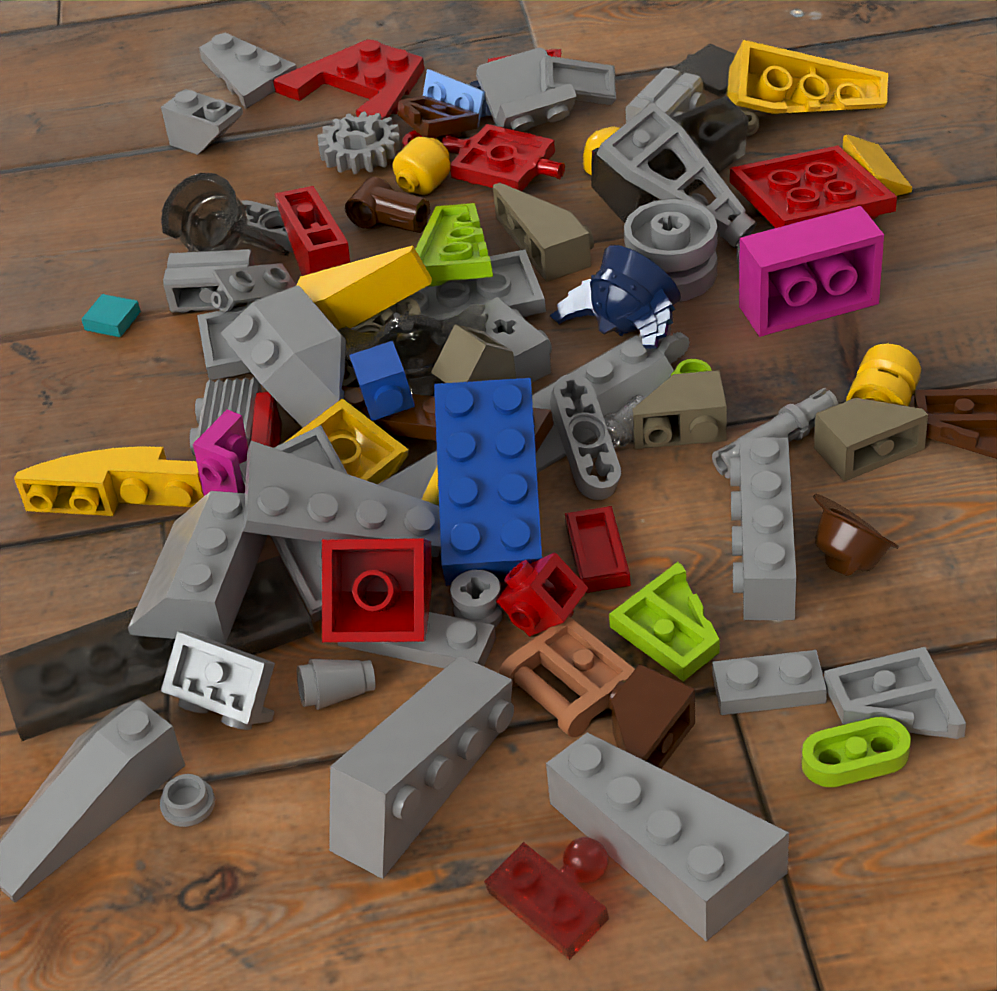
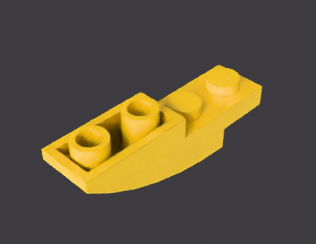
[14,446,204,516]

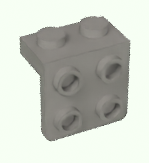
[476,48,577,132]

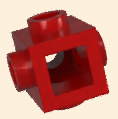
[496,552,589,637]

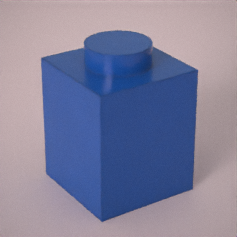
[349,341,415,421]

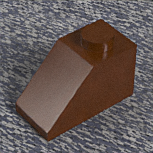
[609,664,695,769]

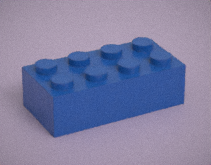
[434,378,542,586]

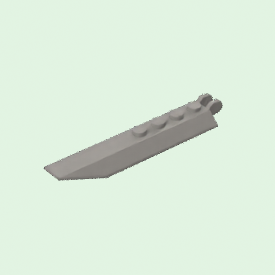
[378,325,690,499]

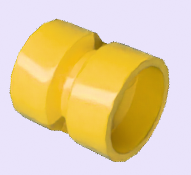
[846,343,921,406]

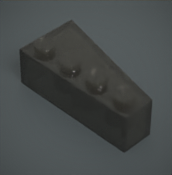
[591,96,749,223]

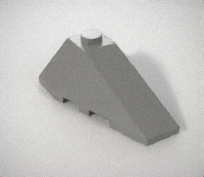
[0,699,185,903]

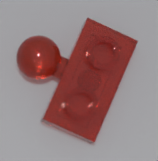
[484,837,609,960]

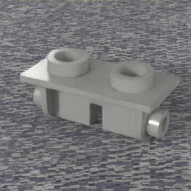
[211,263,297,312]

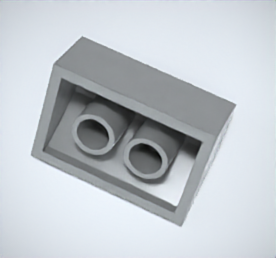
[128,491,267,644]

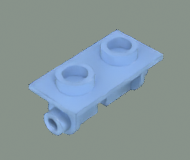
[423,69,491,128]

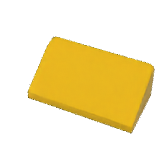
[843,135,912,196]

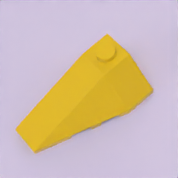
[727,40,888,114]

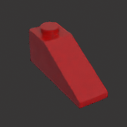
[275,186,350,276]

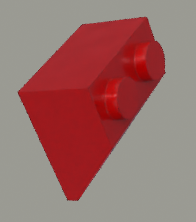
[322,538,432,642]

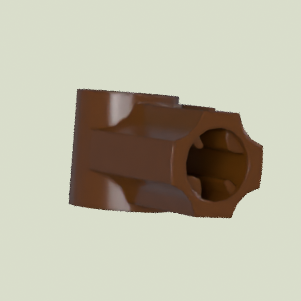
[345,177,431,233]

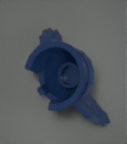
[550,245,681,349]

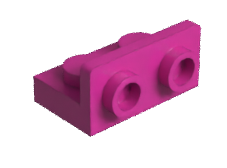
[193,409,248,496]

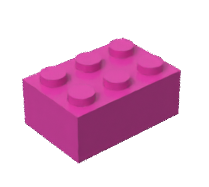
[739,206,884,337]

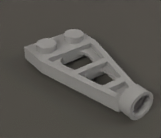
[597,102,757,248]

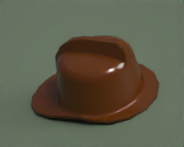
[813,494,899,576]

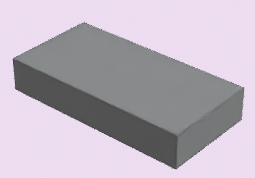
[540,55,616,105]

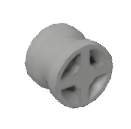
[450,569,504,627]

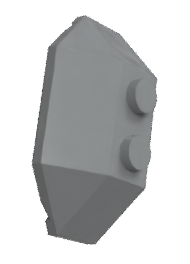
[220,285,346,428]

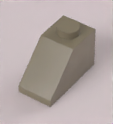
[814,398,928,482]

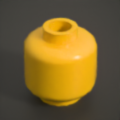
[393,137,450,195]

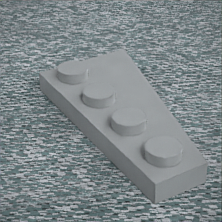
[243,441,441,557]

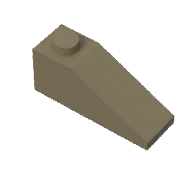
[493,183,594,282]

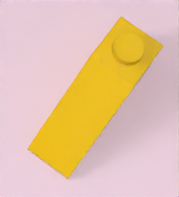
[297,245,432,333]

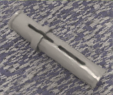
[712,388,839,479]

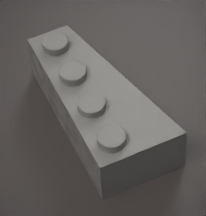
[329,656,514,879]
[546,732,789,941]

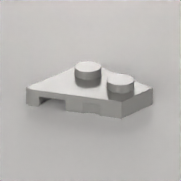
[824,647,966,739]

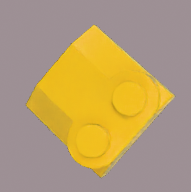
[282,398,408,484]

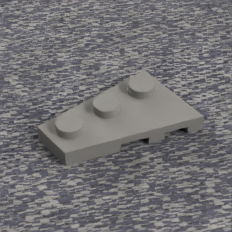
[199,32,297,109]

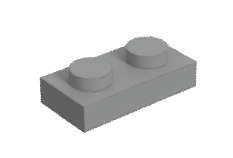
[712,650,827,715]

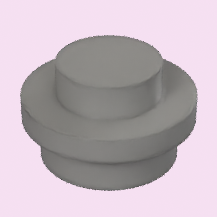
[160,774,215,827]

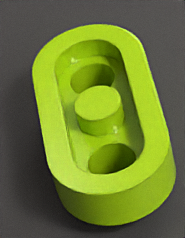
[801,717,911,787]

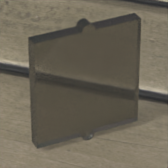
[672,44,736,97]

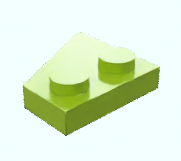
[609,562,720,682]

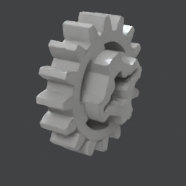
[317,112,401,174]

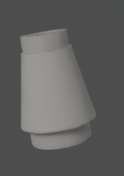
[297,659,375,710]

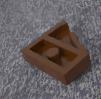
[398,96,479,138]
[914,389,997,459]

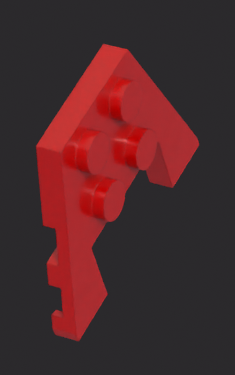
[273,39,425,120]

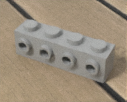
[730,437,796,620]

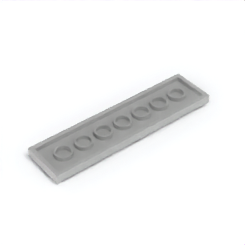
[197,249,546,380]

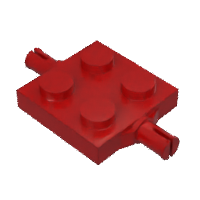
[442,124,565,191]

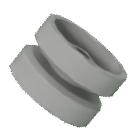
[624,199,718,301]

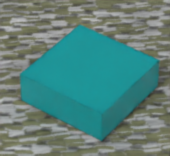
[81,294,141,337]

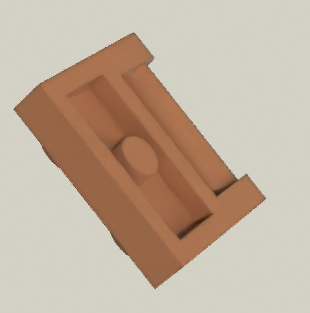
[499,616,635,738]

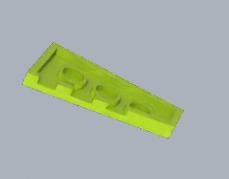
[415,203,493,287]

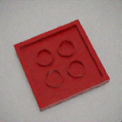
[729,145,897,228]

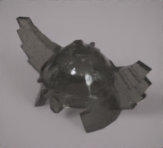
[161,173,289,256]
[338,304,489,396]

